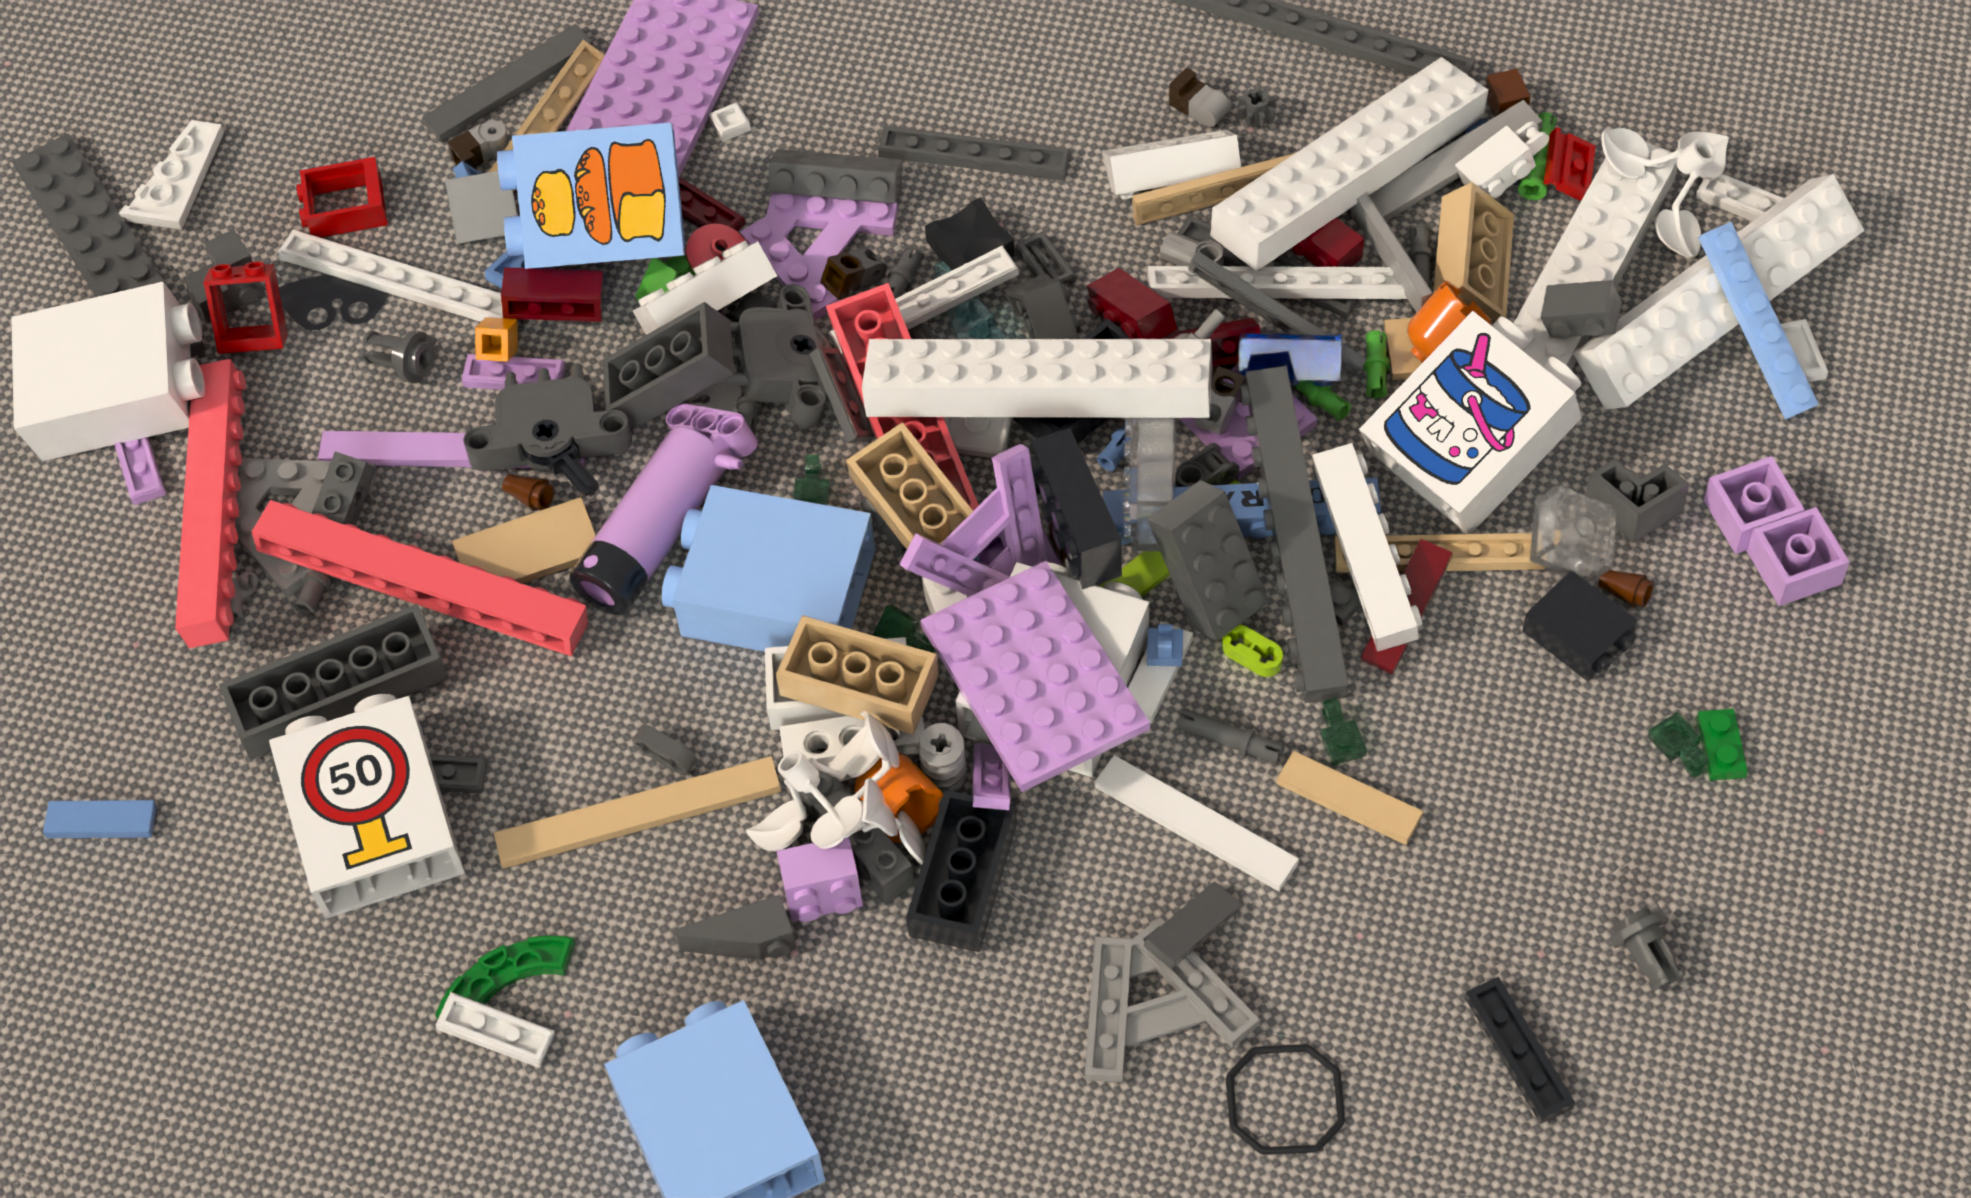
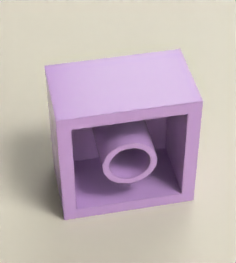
[1704,456,1805,554]
[1747,507,1850,606]
[776,837,863,922]

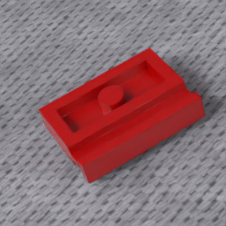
[1543,127,1596,201]

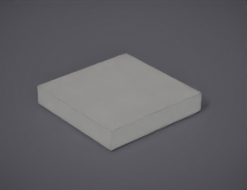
[445,171,518,244]

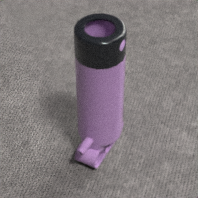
[569,404,758,615]

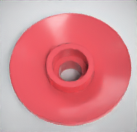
[686,224,745,272]

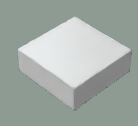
[709,102,751,142]

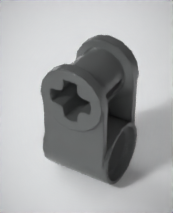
[1175,443,1240,487]

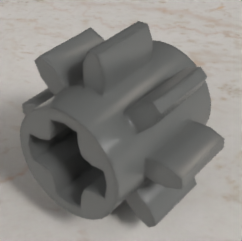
[1238,88,1276,127]

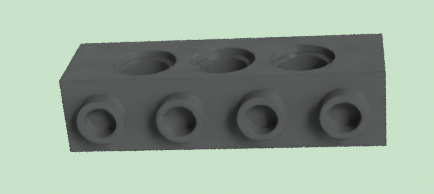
[798,764,915,905]

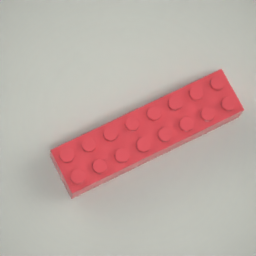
[826,283,979,511]

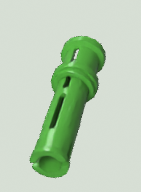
[1518,112,1557,200]

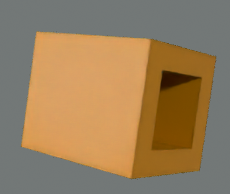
[475,317,518,362]

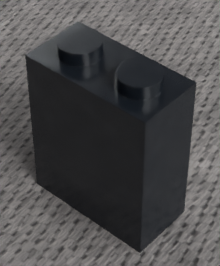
[1522,570,1637,682]

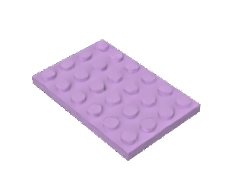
[920,561,1150,792]

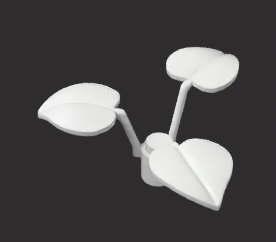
[1602,128,1729,259]
[852,711,926,867]
[746,725,880,851]

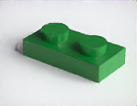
[1696,708,1748,781]

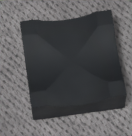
[925,197,1015,271]

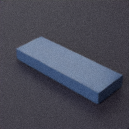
[43,800,157,838]

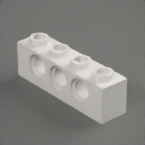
[779,716,925,767]

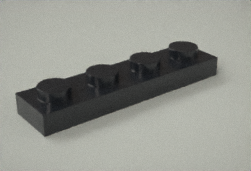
[1465,977,1575,1124]

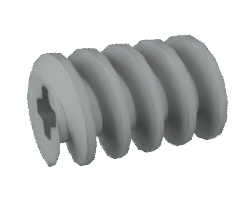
[919,723,967,794]

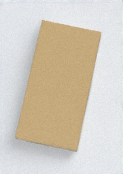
[452,497,596,584]

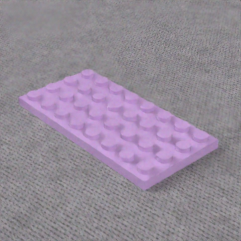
[566,0,759,177]

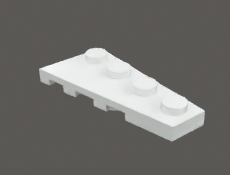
[119,120,224,230]

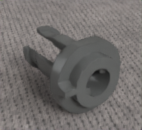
[361,330,437,384]
[1610,902,1686,992]

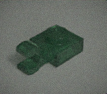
[794,455,830,506]
[873,604,935,653]
[1320,698,1367,766]
[1648,712,1709,778]

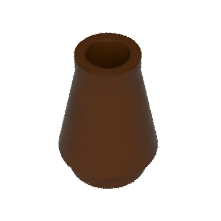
[502,474,554,511]
[1598,568,1654,608]

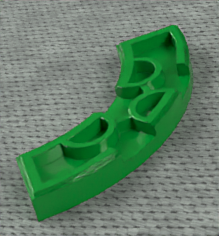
[435,935,576,1020]

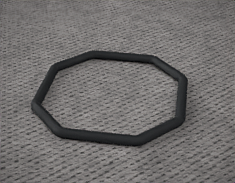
[1226,1044,1345,1155]

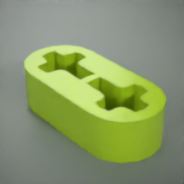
[1222,624,1283,677]

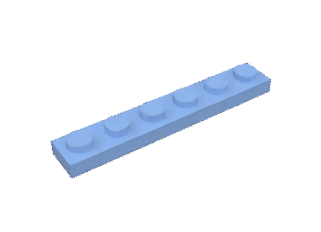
[1698,222,1819,420]

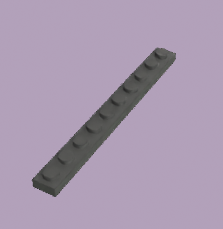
[1171,0,1475,77]

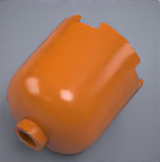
[1407,280,1492,363]
[854,752,944,843]

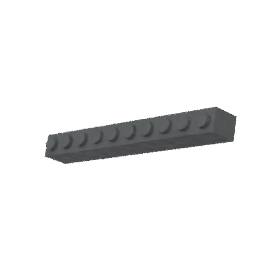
[1240,366,1349,703]

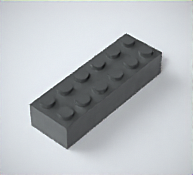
[218,604,449,760]

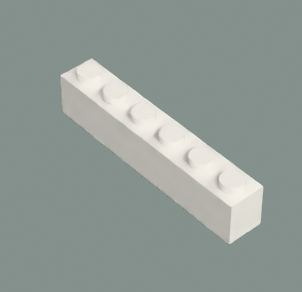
[1312,443,1422,651]

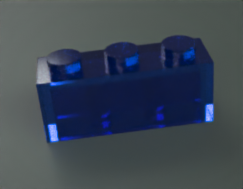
[1238,333,1342,386]

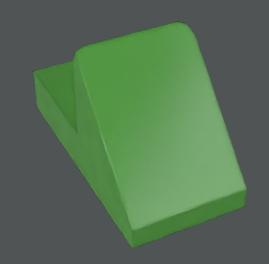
[635,255,696,300]

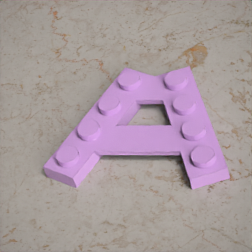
[740,192,899,321]
[899,444,1047,597]

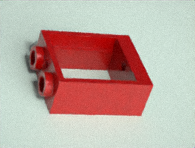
[296,157,388,238]
[203,261,288,354]

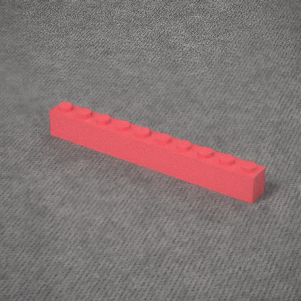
[175,359,246,648]
[252,500,588,657]

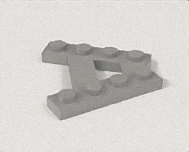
[235,458,377,597]
[1085,917,1260,1083]

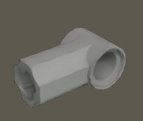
[1160,232,1224,266]

